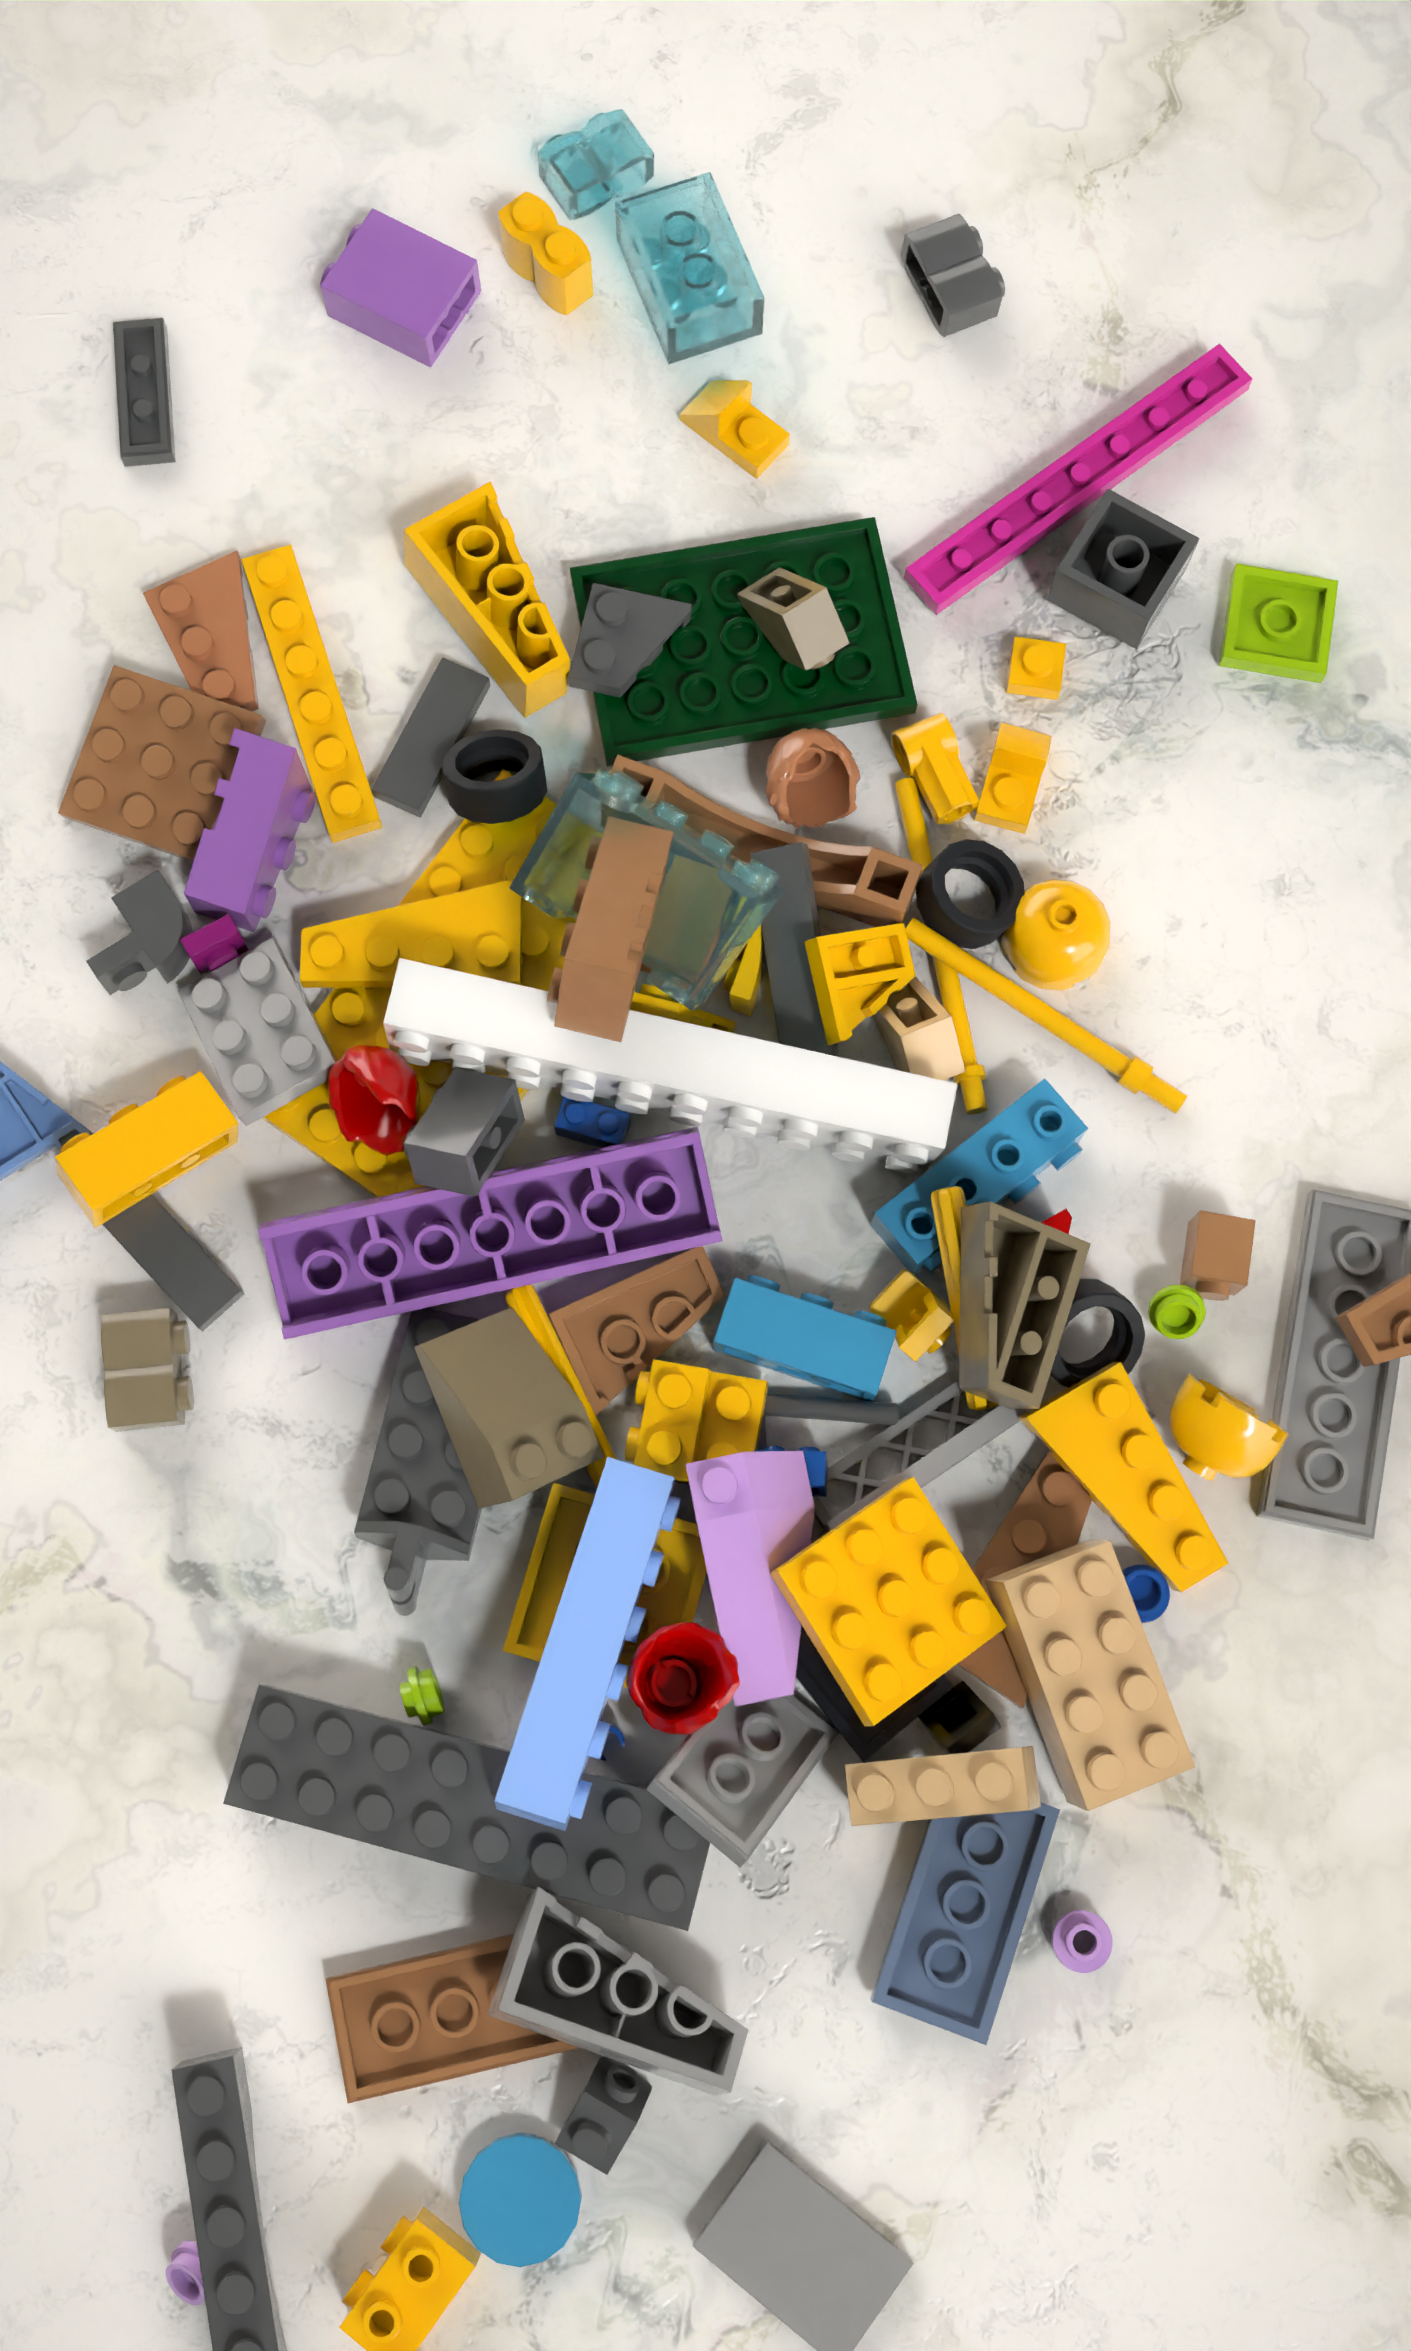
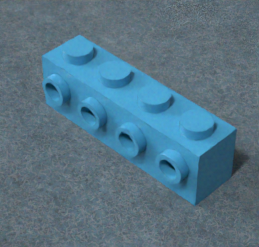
[870,1078,1088,1274]

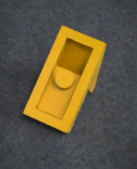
[679,380,790,479]
[974,723,1052,834]

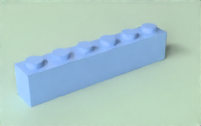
[494,1457,681,1831]

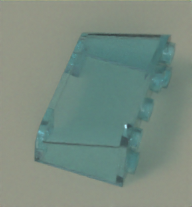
[509,769,783,1011]

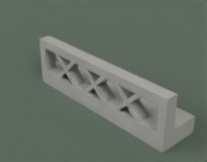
[813,1380,1027,1533]

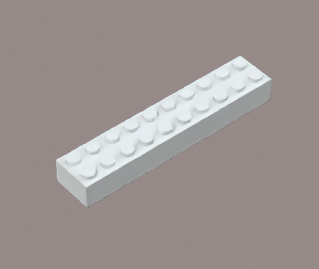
[383,958,958,1174]

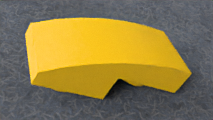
[721,889,763,1017]

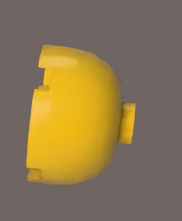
[1001,879,1111,991]
[1169,1374,1289,1481]

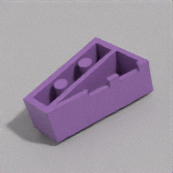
[184,728,316,933]

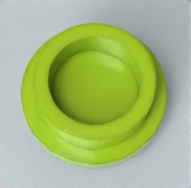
[1148,1285,1206,1339]
[399,1666,445,1726]

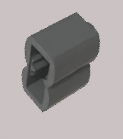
[901,213,1005,337]

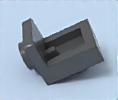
[554,2057,652,2175]

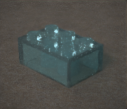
[615,172,764,365]

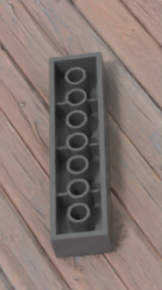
[223,1685,710,1931]

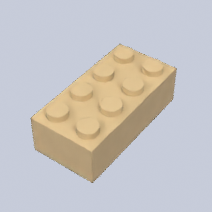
[985,1540,1195,1811]

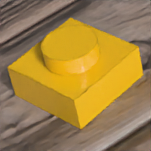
[1006,636,1066,700]

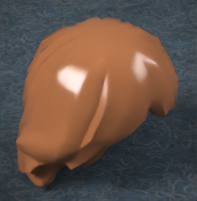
[765,728,860,828]

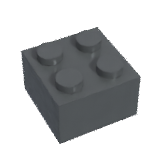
[1047,489,1200,649]

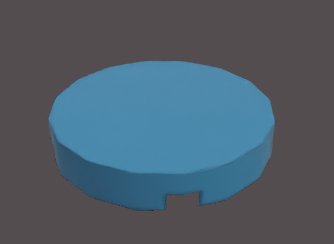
[459,2132,582,2267]

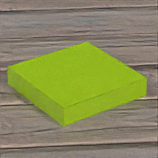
[1219,564,1338,683]

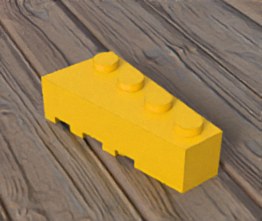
[404,481,570,718]

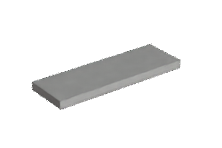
[1256,1189,1411,1540]

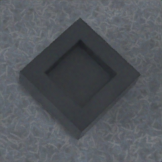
[918,1681,1001,1754]

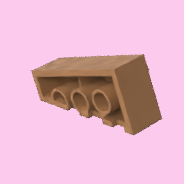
[547,816,674,1042]

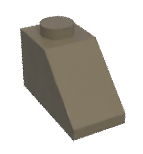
[737,567,849,671]

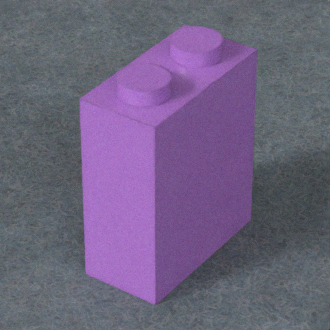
[320,208,481,368]

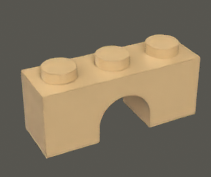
[845,1746,1041,1826]

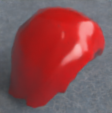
[329,1045,420,1156]
[626,1622,740,1734]

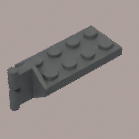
[354,1308,482,1616]

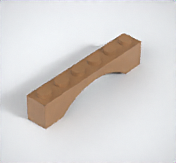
[598,755,923,927]

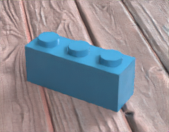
[713,1275,897,1401]

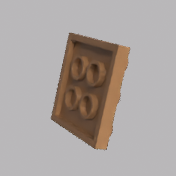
[58,665,266,862]

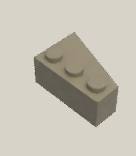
[959,1201,1091,1409]

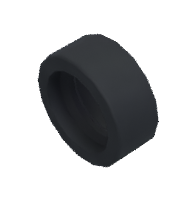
[442,729,548,824]
[916,839,1025,949]
[1050,1278,1145,1388]

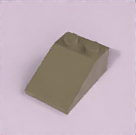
[414,1307,604,1509]

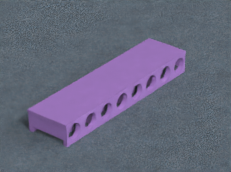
[258,1127,723,1340]

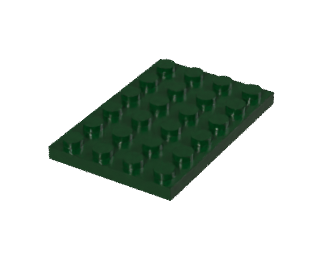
[570,517,918,767]

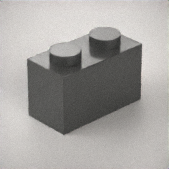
[404,1067,525,1197]

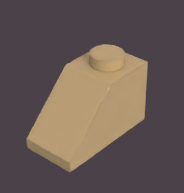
[873,976,965,1081]

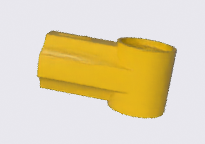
[891,713,980,825]

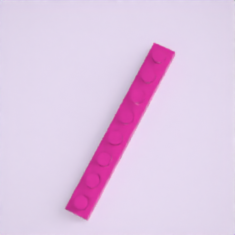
[904,343,1253,615]

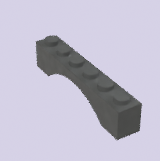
[171,2047,287,2351]

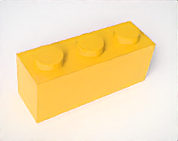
[55,1071,239,1228]

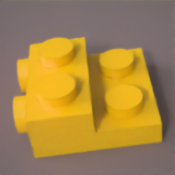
[625,1359,769,1484]

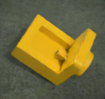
[869,1269,954,1362]

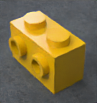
[339,2206,481,2351]

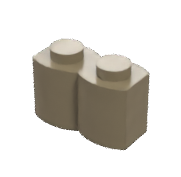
[101,1308,194,1432]

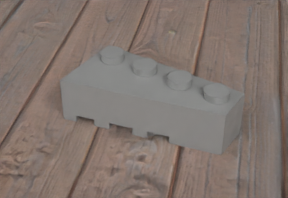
[487,1887,748,2095]

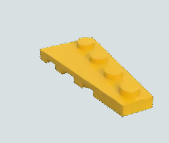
[300,877,523,988]
[1018,1362,1229,1592]

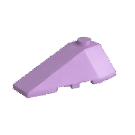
[685,1451,815,1707]

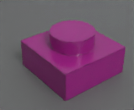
[180,914,249,975]

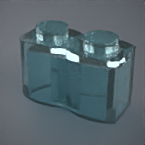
[538,109,654,220]

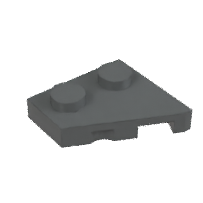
[568,583,692,698]

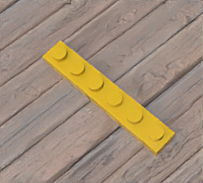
[241,544,383,843]

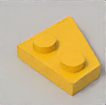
[804,923,916,1045]
[630,984,736,1033]

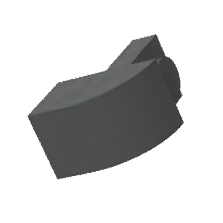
[86,870,193,995]

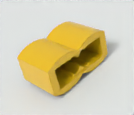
[498,191,593,315]

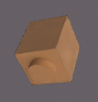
[1180,1210,1256,1301]

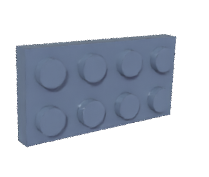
[870,1802,1060,2045]

